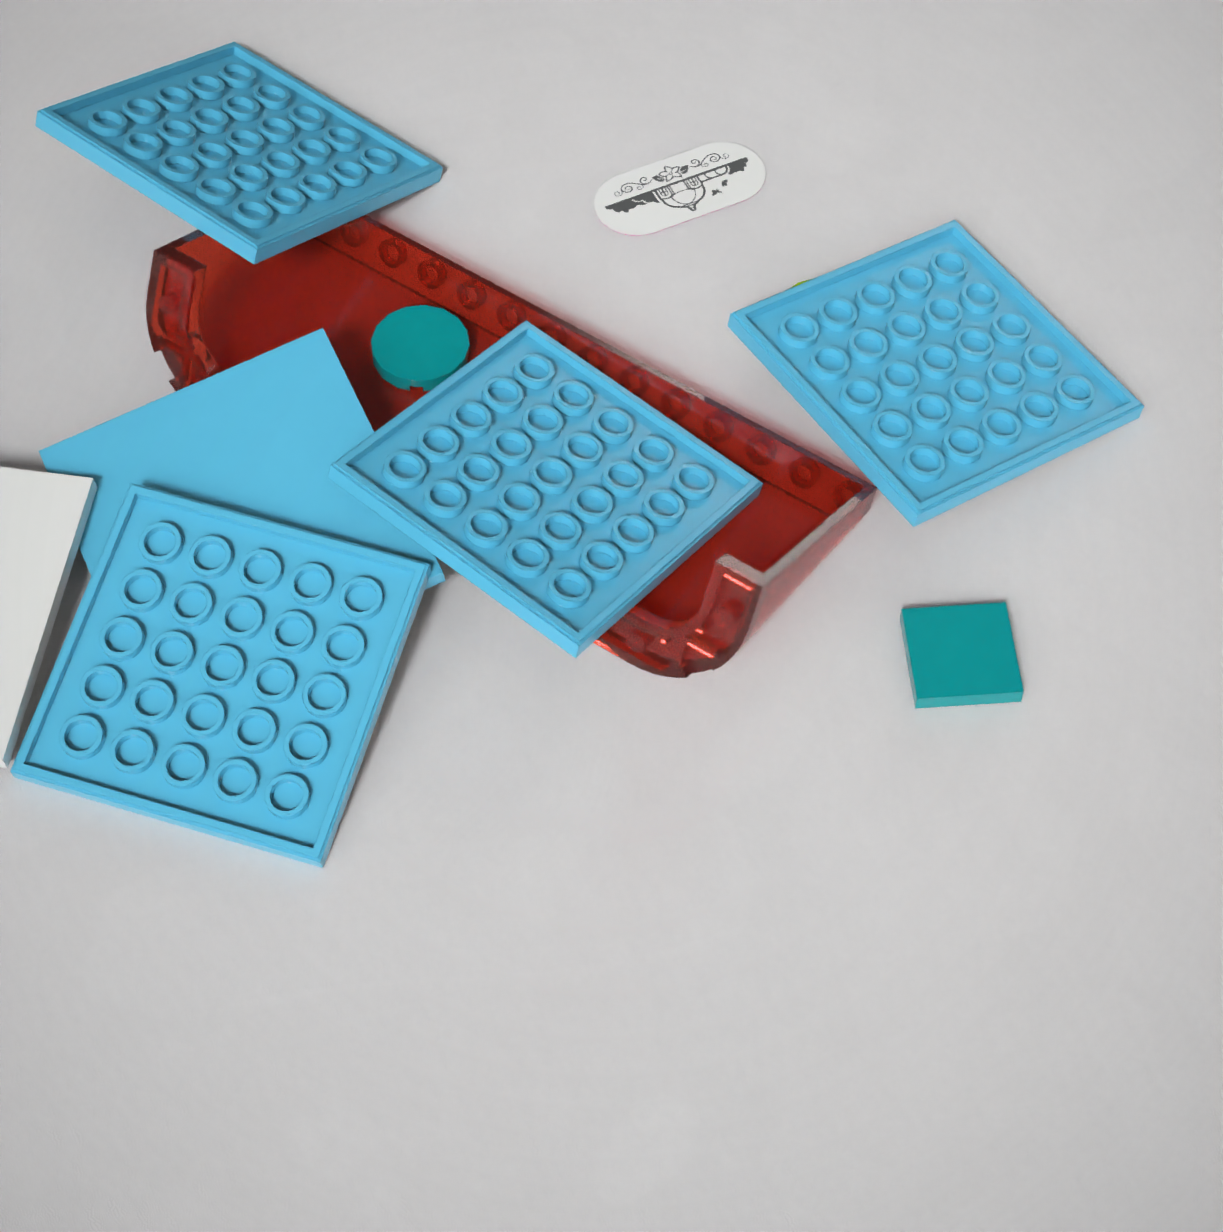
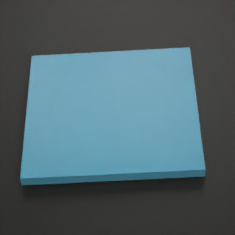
[35,42,443,264]
[727,220,1144,527]
[328,320,763,658]
[39,328,446,590]
[10,483,432,868]

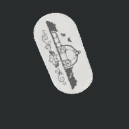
[594,142,766,236]

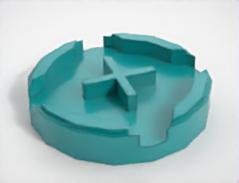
[371,305,470,391]

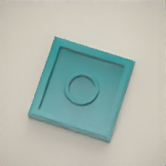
[900,602,1024,709]

